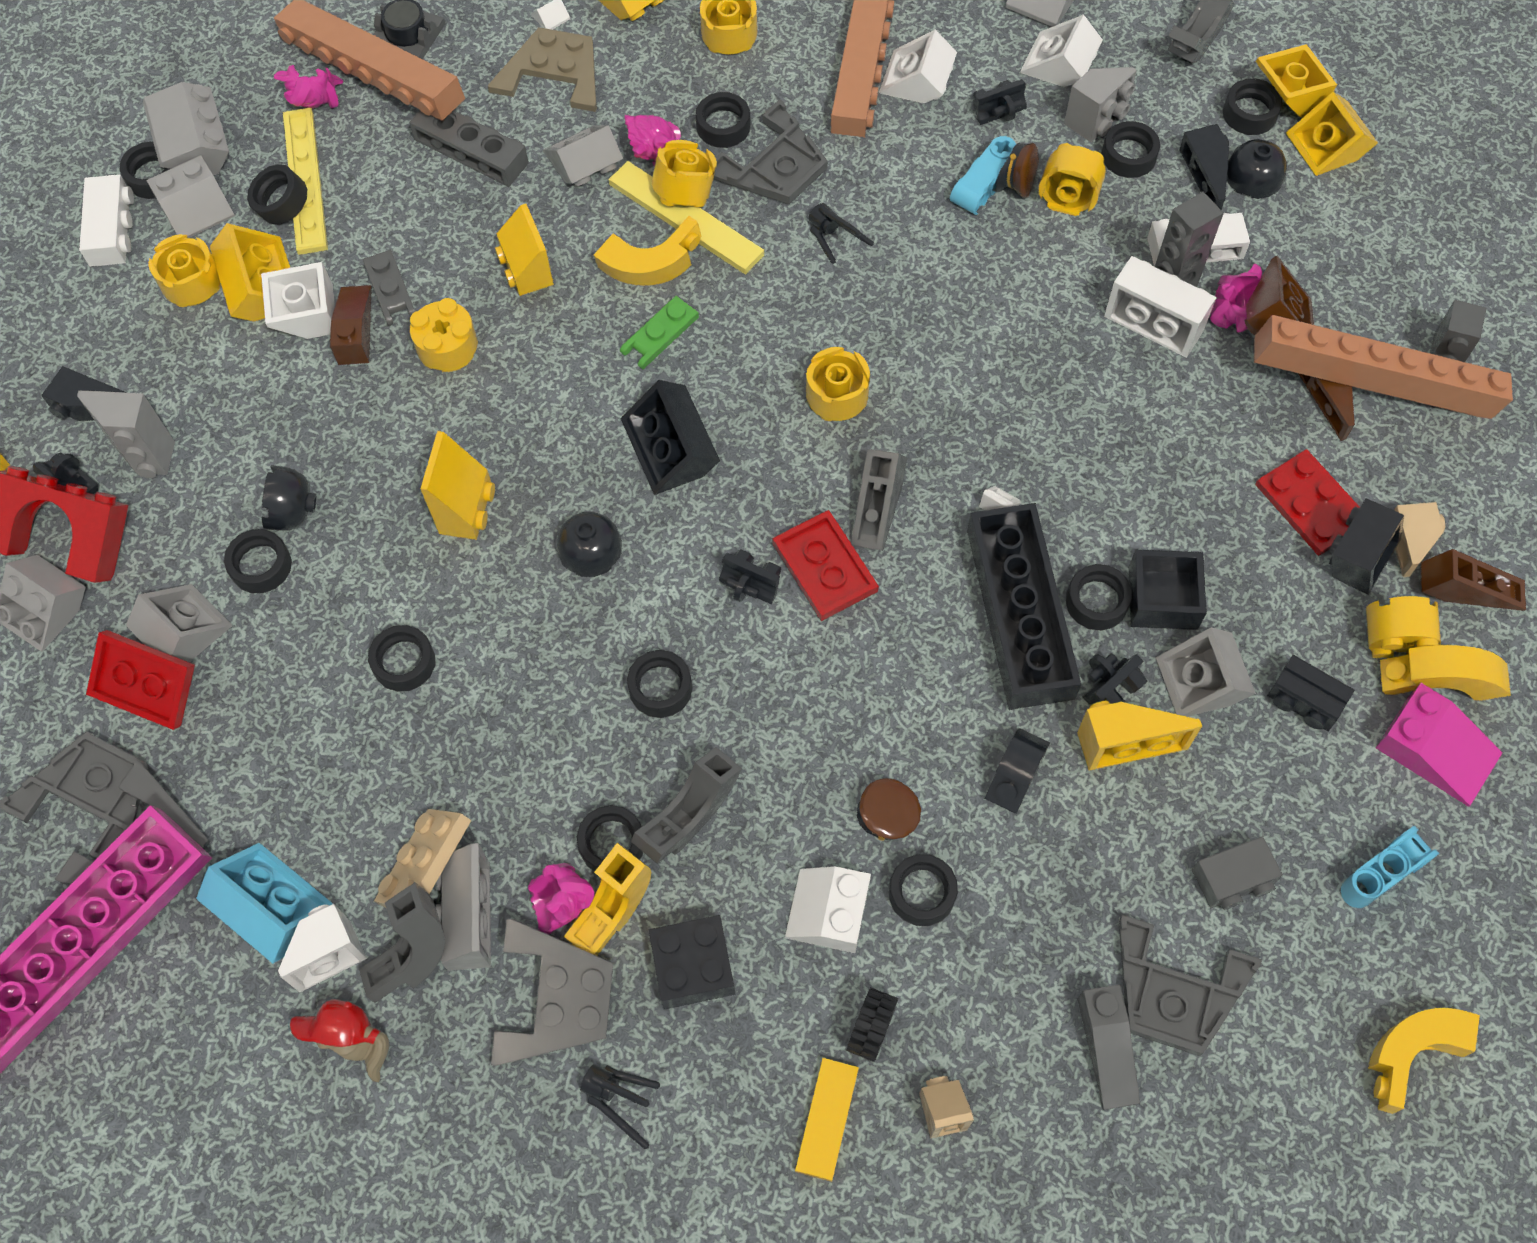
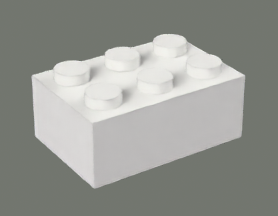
[1104,256,1216,358]

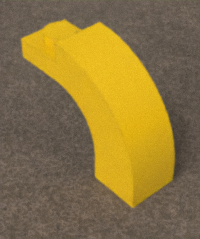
[594,216,702,286]
[1380,645,1511,701]
[564,843,651,956]
[1368,1008,1480,1114]

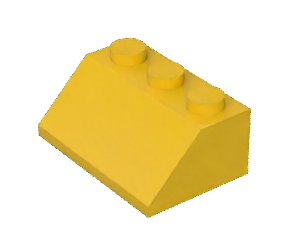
[210,223,290,322]

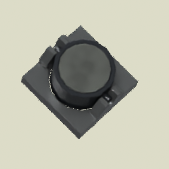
[373,0,446,59]

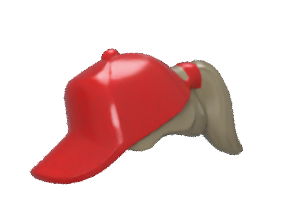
[290,999,389,1082]

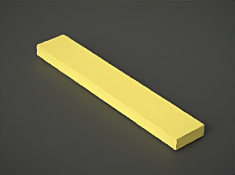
[283,108,328,255]
[609,161,764,275]

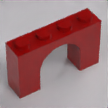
[0,466,129,583]

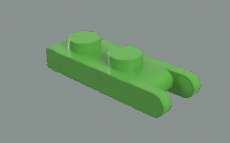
[620,296,699,369]

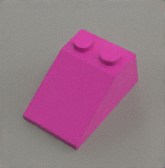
[1376,683,1502,807]

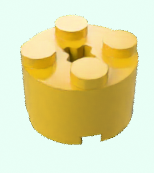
[700,0,757,54]
[652,140,717,207]
[1039,143,1106,216]
[148,234,220,307]
[410,298,478,372]
[806,347,870,421]
[1366,596,1441,658]

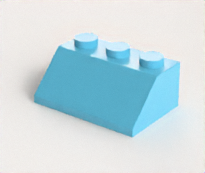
[196,843,333,964]

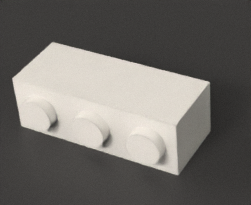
[79,175,134,267]
[1147,213,1250,267]

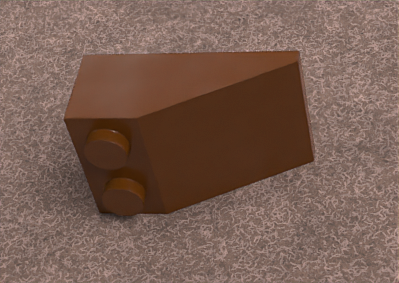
[1245,256,1314,335]

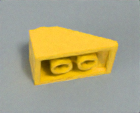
[420,431,495,540]
[1077,701,1202,771]

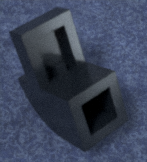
[984,728,1050,814]

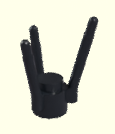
[808,203,874,264]
[580,1064,660,1149]

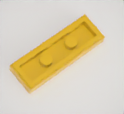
[795,1058,859,1182]

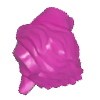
[273,65,343,109]
[624,115,681,166]
[1210,264,1262,333]
[527,863,594,934]

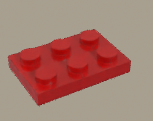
[1255,449,1360,556]
[772,510,879,621]
[86,630,195,730]

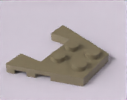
[488,27,597,112]

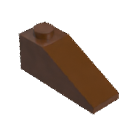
[330,285,372,365]
[1298,373,1355,441]
[1421,549,1526,611]

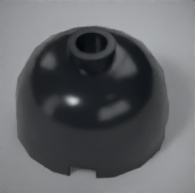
[1227,139,1287,199]
[262,465,317,531]
[557,512,622,577]

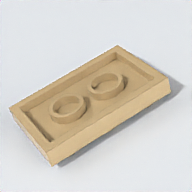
[374,809,472,908]

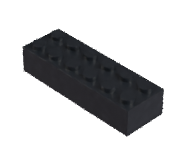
[967,503,1082,710]

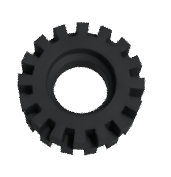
[846,987,899,1062]

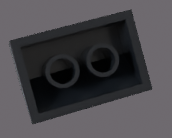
[620,380,720,495]

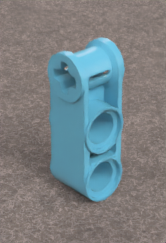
[950,136,1016,215]
[1341,825,1440,908]

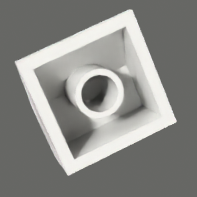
[1020,15,1103,87]
[879,30,957,103]
[261,262,335,339]
[785,866,871,953]
[278,904,367,992]

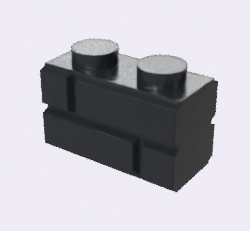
[1267,655,1355,731]

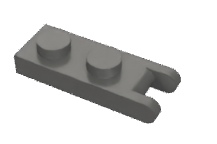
[362,249,415,326]

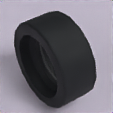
[1222,78,1283,135]
[695,92,751,148]
[1101,121,1161,178]
[119,141,170,199]
[247,164,308,225]
[224,529,292,593]
[1066,564,1132,631]
[368,625,435,692]
[627,650,693,718]
[576,805,643,871]
[889,854,958,926]

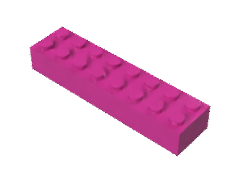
[0,805,212,1074]

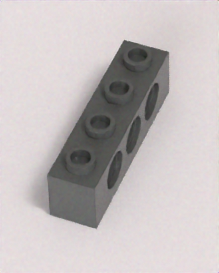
[409,110,529,187]
[1155,192,1224,287]

